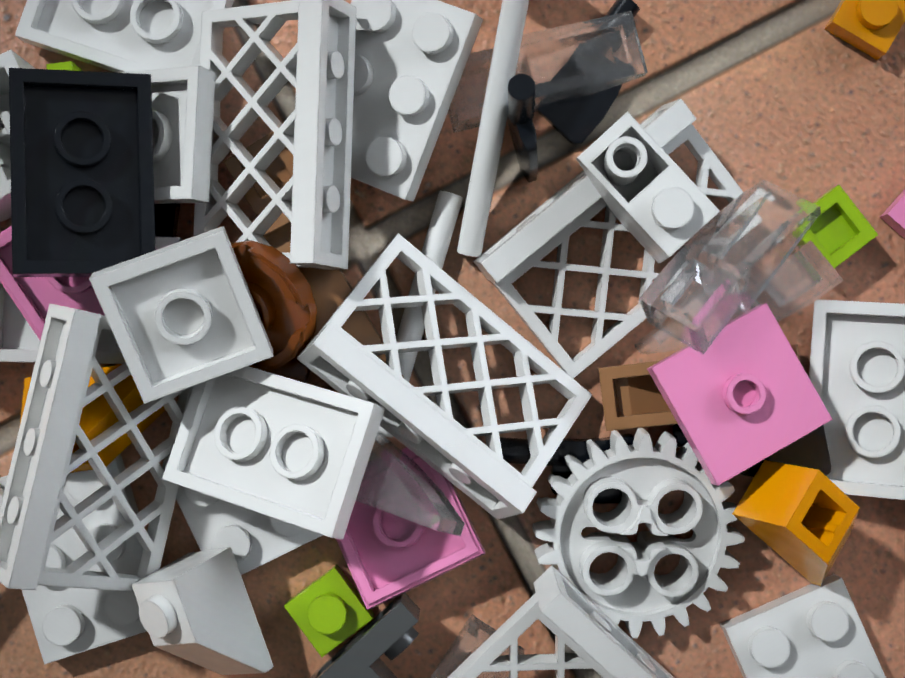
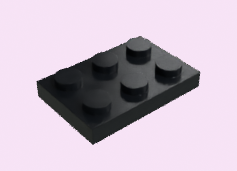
[9,68,156,277]

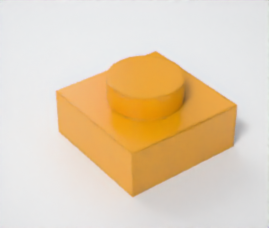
[824,0,905,60]

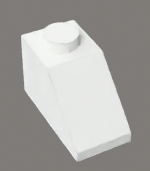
[131,547,274,675]

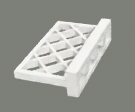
[193,0,357,270]
[473,99,765,379]
[296,233,592,520]
[0,303,193,592]
[447,565,674,678]

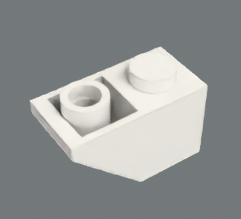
[576,111,720,263]

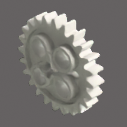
[532,428,745,639]

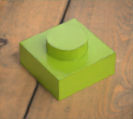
[782,185,878,275]
[284,564,374,657]

